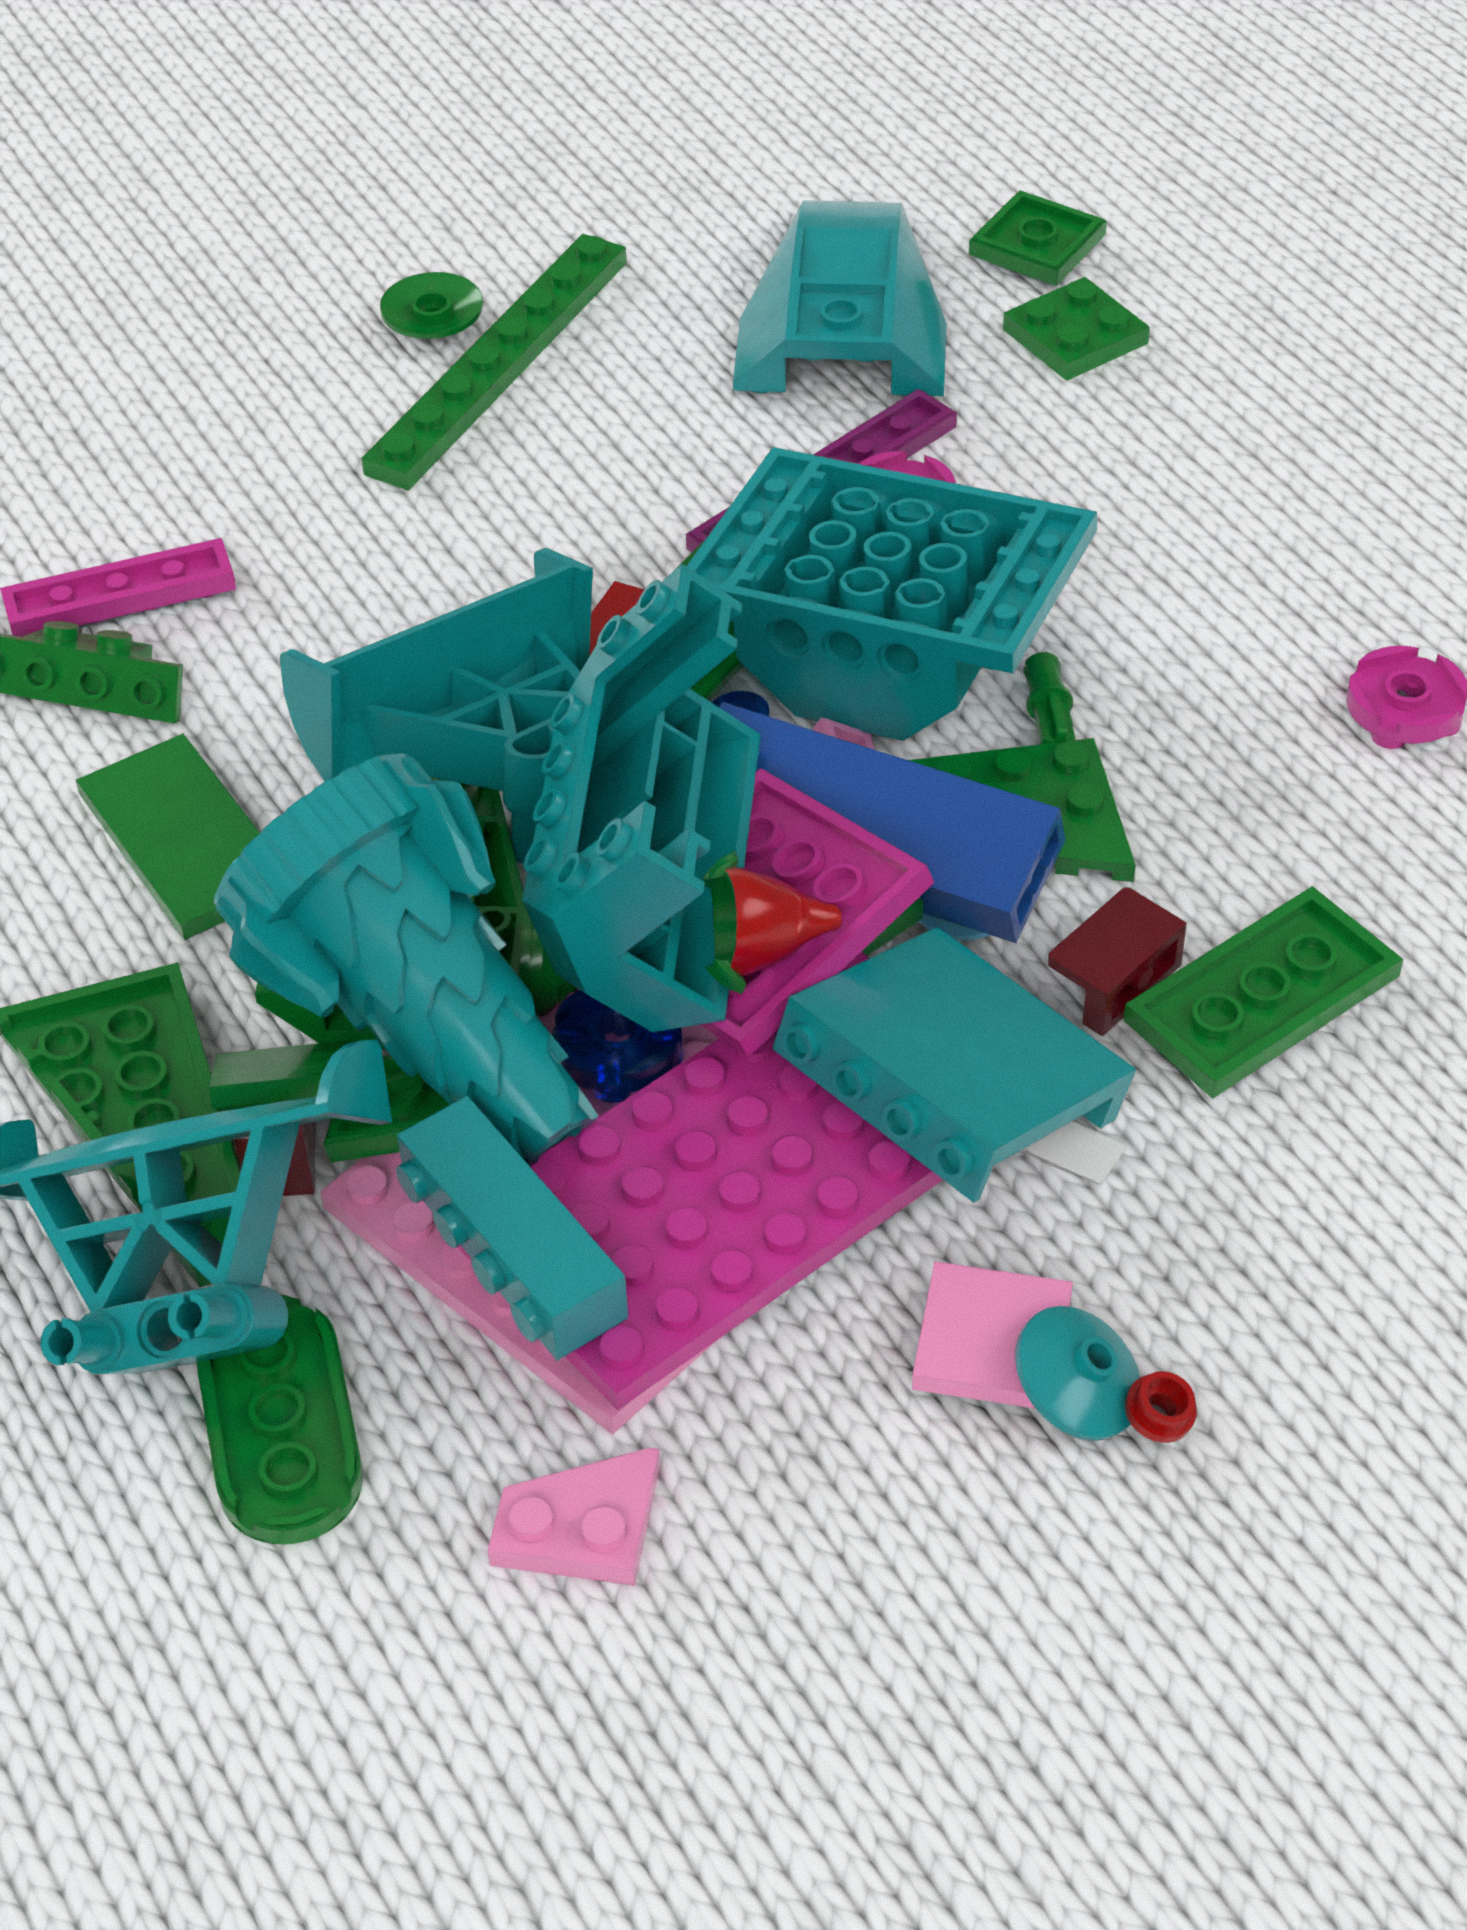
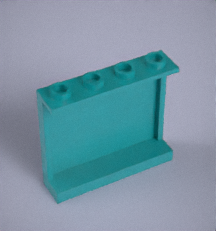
[772,927,1137,1203]

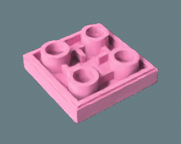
[912,1261,1073,1409]

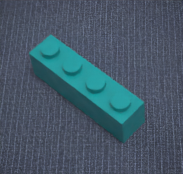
[396,1095,628,1361]

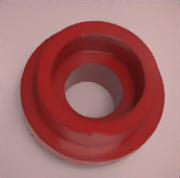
[1125,1371,1197,1443]

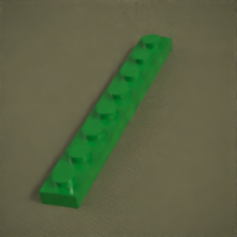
[361,234,627,491]

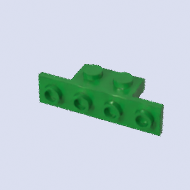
[0,621,183,723]

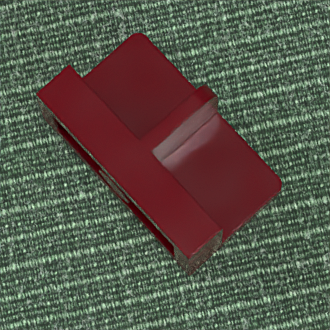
[1048,887,1187,1037]

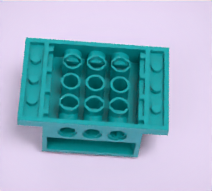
[686,447,1097,741]

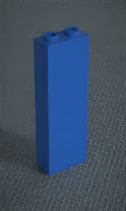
[719,702,1066,943]

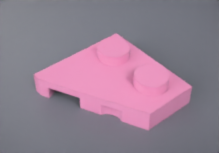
[488,1448,661,1586]

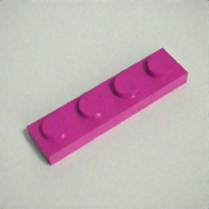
[0,538,236,637]

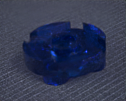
[552,990,684,1103]

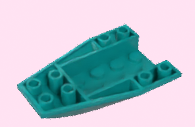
[733,200,947,396]

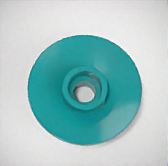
[1015,1306,1140,1441]

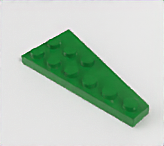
[909,738,1136,882]
[0,962,267,1287]

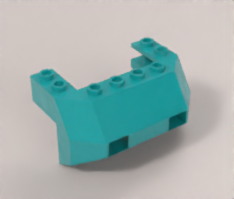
[522,564,761,1032]

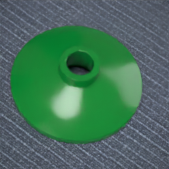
[380,272,483,339]

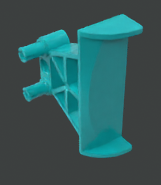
[280,548,593,864]
[0,1040,392,1374]

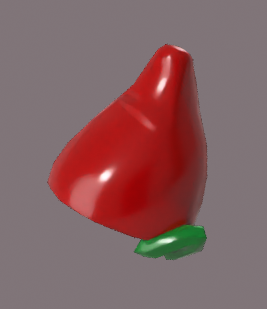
[702,850,842,994]

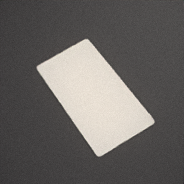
[1023,1121,1127,1184]

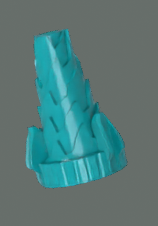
[214,753,598,1165]

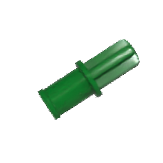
[1023,652,1075,744]

